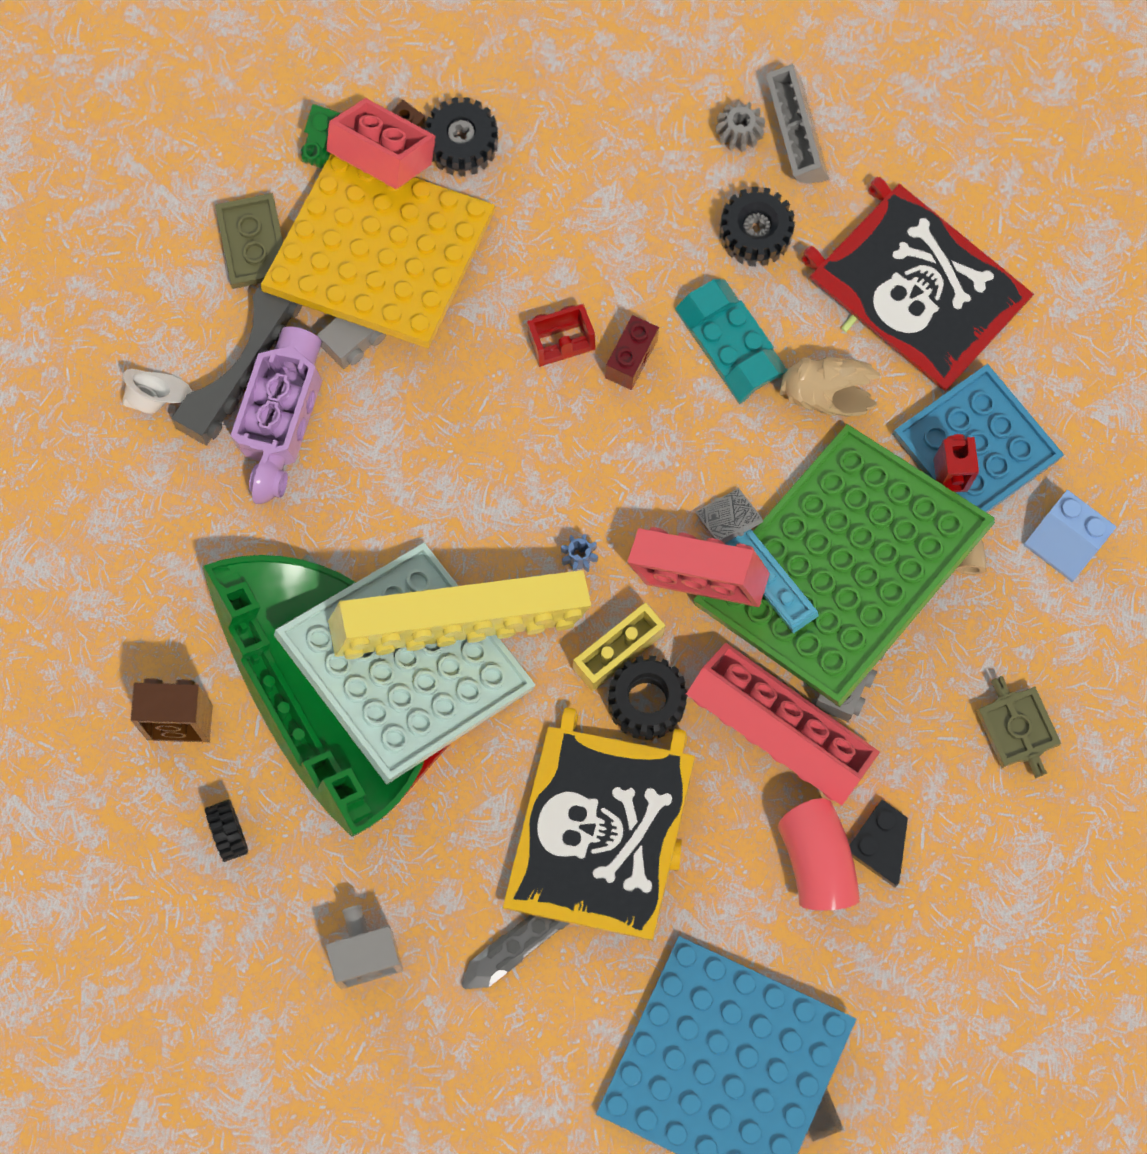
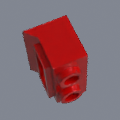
[527,304,596,367]

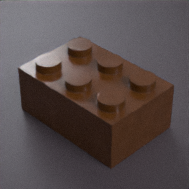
[131,678,213,743]

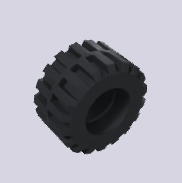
[608,655,687,740]

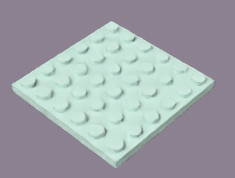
[274,542,536,784]

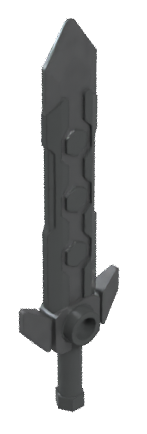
[462,915,570,989]

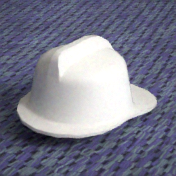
[123,369,192,414]

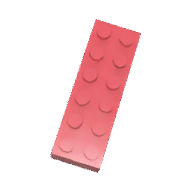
[686,643,880,806]

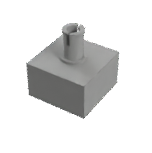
[326,905,403,989]

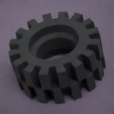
[204,799,249,862]

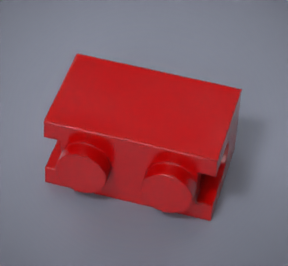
[933,434,979,493]

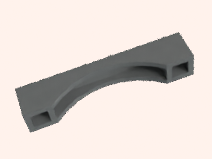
[171,284,302,446]

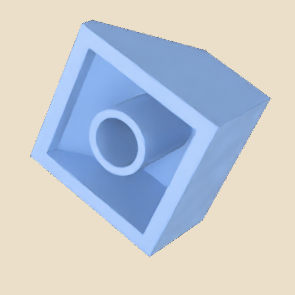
[1024,489,1117,582]

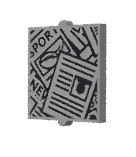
[695,488,763,543]

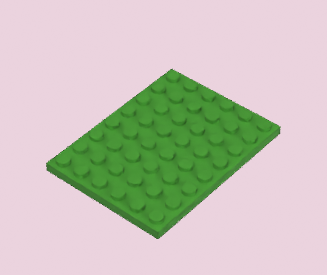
[693,424,995,707]

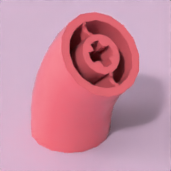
[778,798,860,911]

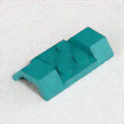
[675,279,787,405]

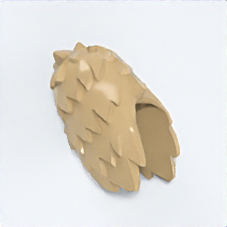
[780,357,880,416]

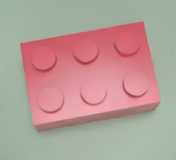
[326,98,435,189]

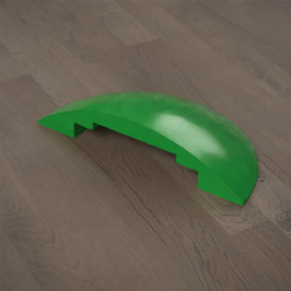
[203,555,424,837]

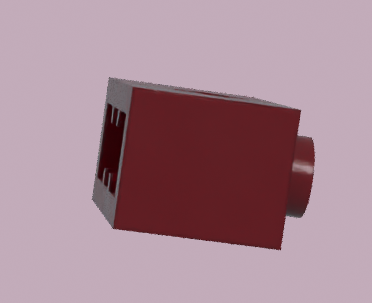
[605,315,659,390]

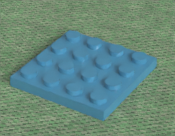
[893,363,1064,513]

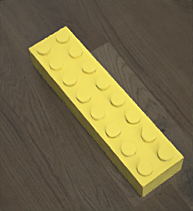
[328,570,591,659]

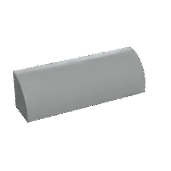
[766,64,829,183]

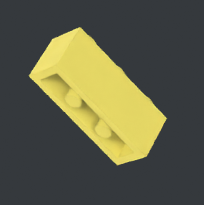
[573,602,666,692]

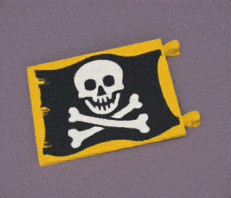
[502,707,695,941]

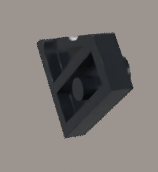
[849,800,908,888]

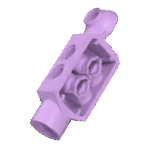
[230,326,322,504]

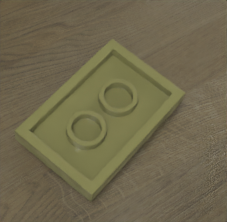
[215,193,283,289]

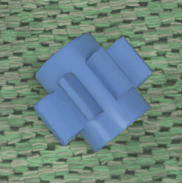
[561,534,598,572]

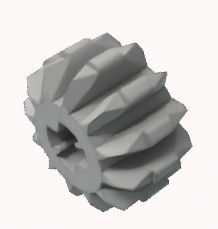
[716,100,765,152]

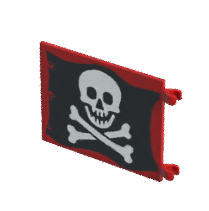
[801,177,1034,392]

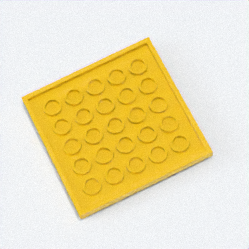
[261,153,495,349]

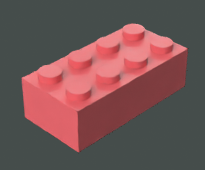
[627,527,770,607]

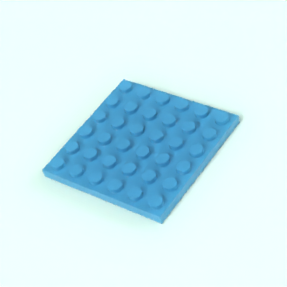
[596,936,857,1154]

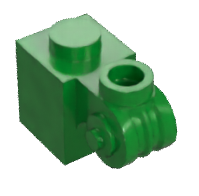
[301,104,341,169]

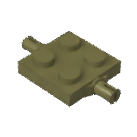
[976,676,1061,778]

